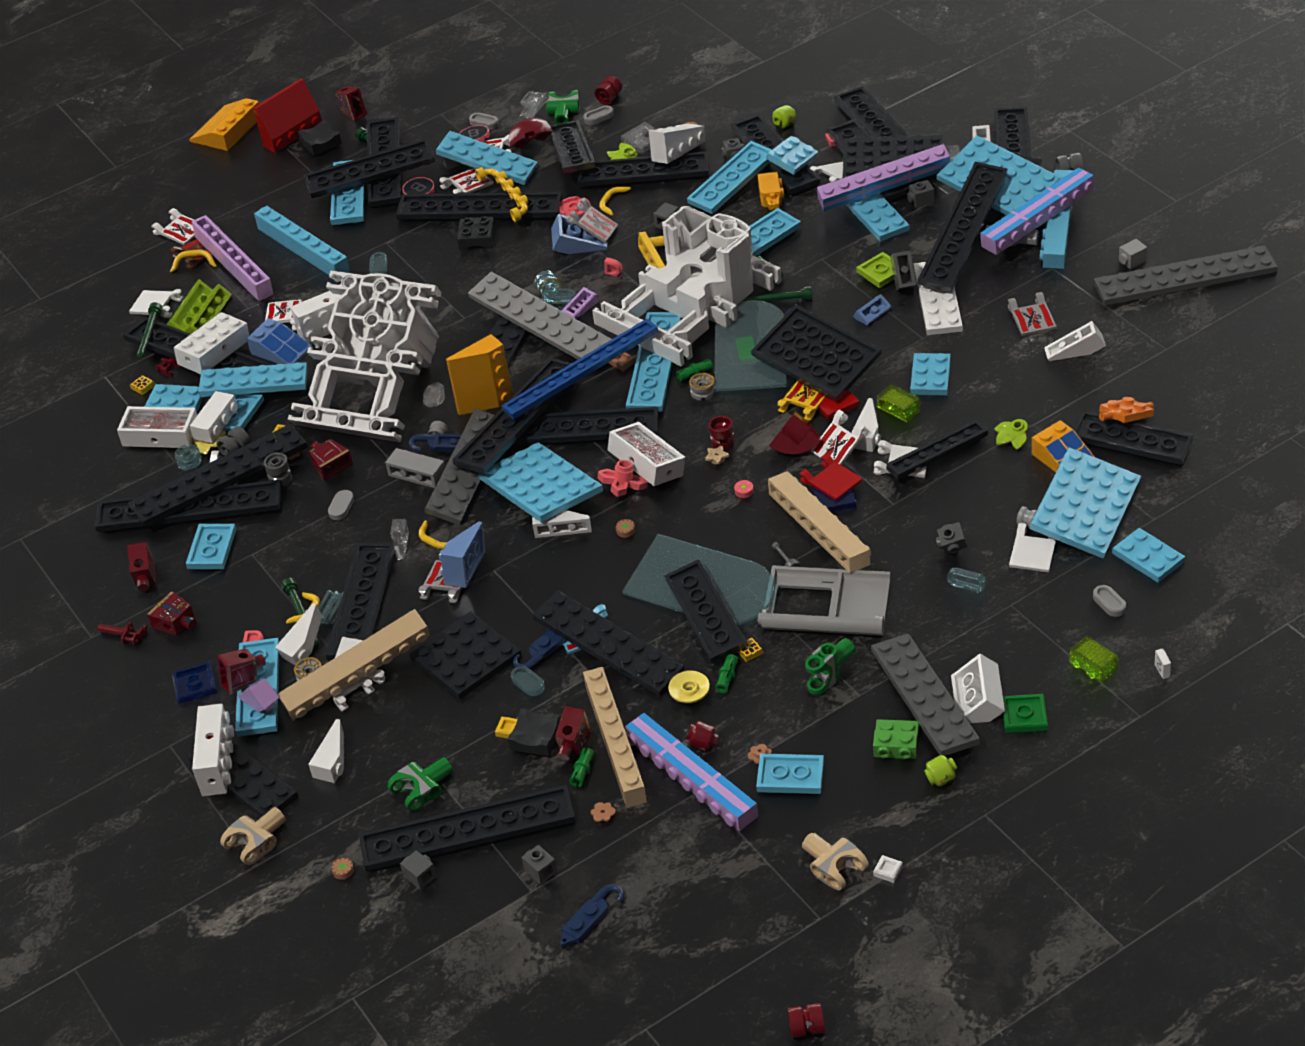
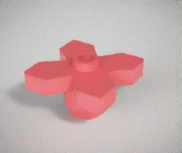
[597,460,648,497]

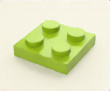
[856,252,894,288]

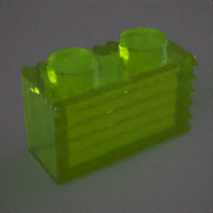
[877,384,920,422]
[1069,636,1118,682]

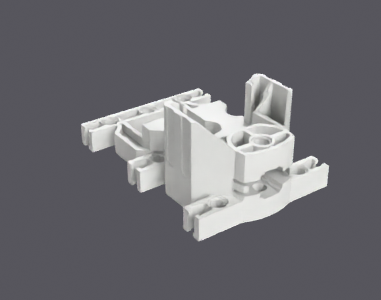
[592,206,782,366]
[288,271,442,442]

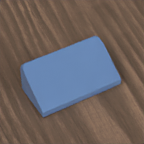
[853,294,892,325]

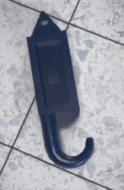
[409,433,462,452]
[513,630,568,671]
[560,884,624,948]

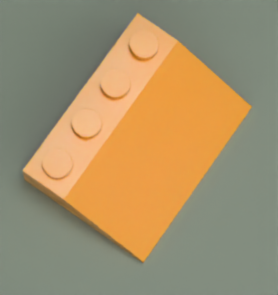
[190,98,259,151]
[446,334,513,415]

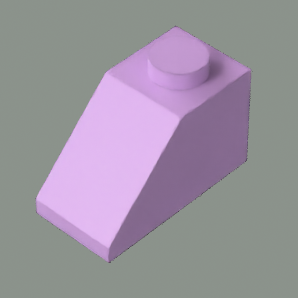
[238,678,279,712]

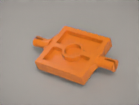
[1099,397,1154,423]

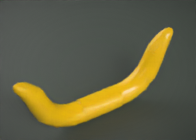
[599,187,631,216]
[170,250,217,272]
[419,521,447,549]
[286,592,320,624]

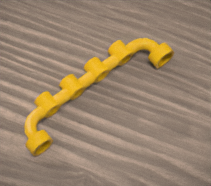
[475,167,528,222]

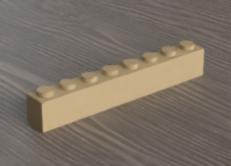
[768,471,871,573]
[277,609,430,720]
[583,667,647,808]

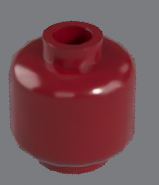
[686,721,719,751]

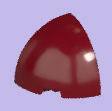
[509,118,553,148]
[769,411,821,454]

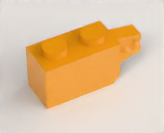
[757,172,784,210]

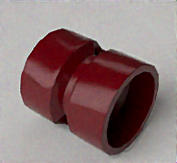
[594,76,622,105]
[709,416,735,451]
[787,1002,825,1038]

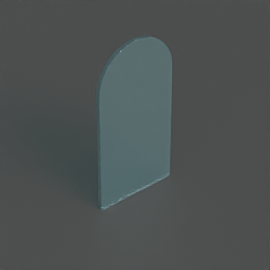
[715,300,787,392]
[622,534,774,625]

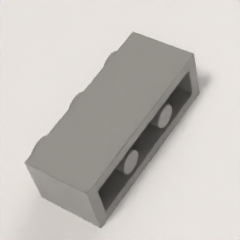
[385,448,445,488]

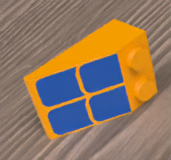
[1032,420,1094,472]

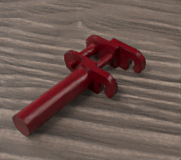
[155,358,181,377]
[97,622,148,645]

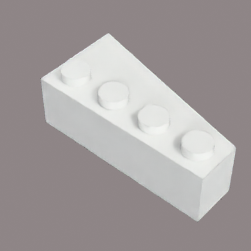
[648,123,706,164]

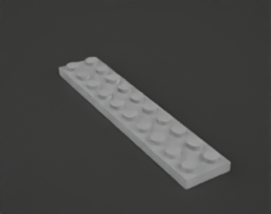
[468,272,612,359]

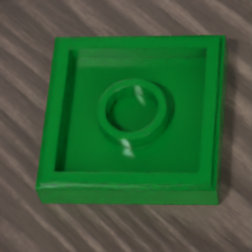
[1003,694,1048,733]

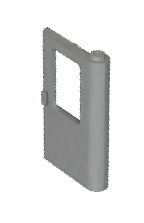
[758,566,890,636]

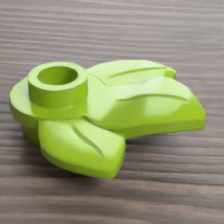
[607,143,638,160]
[995,419,1028,450]

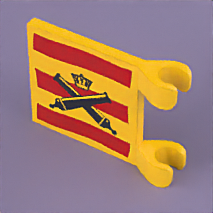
[778,381,826,421]

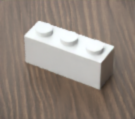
[190,391,238,443]

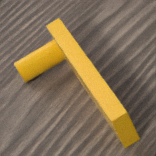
[638,232,665,268]

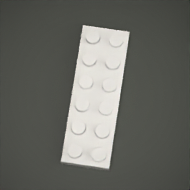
[914,262,963,335]

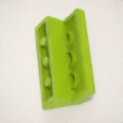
[167,279,232,334]

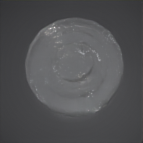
[423,382,445,408]

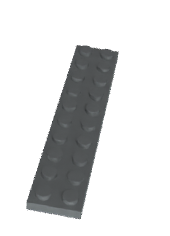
[1094,245,1278,306]

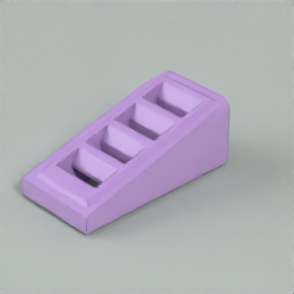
[562,287,599,319]

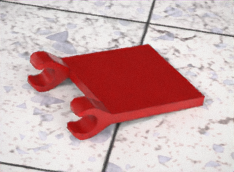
[800,454,863,501]

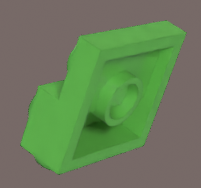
[873,719,919,759]

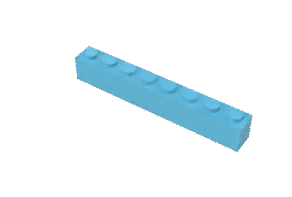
[1040,170,1074,269]
[254,206,351,275]

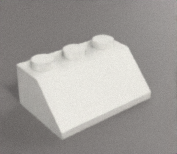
[951,654,1005,723]

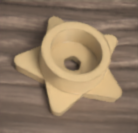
[705,446,729,464]

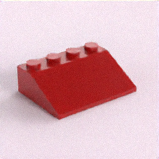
[254,78,322,153]

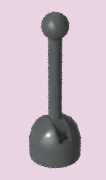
[772,542,802,567]

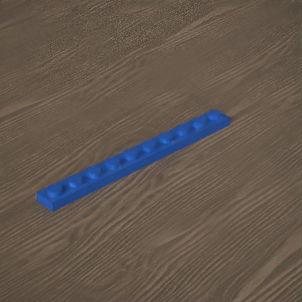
[502,319,658,420]

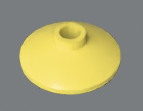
[668,671,710,703]

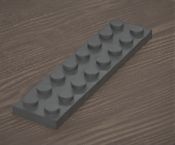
[424,408,494,525]
[871,633,980,756]

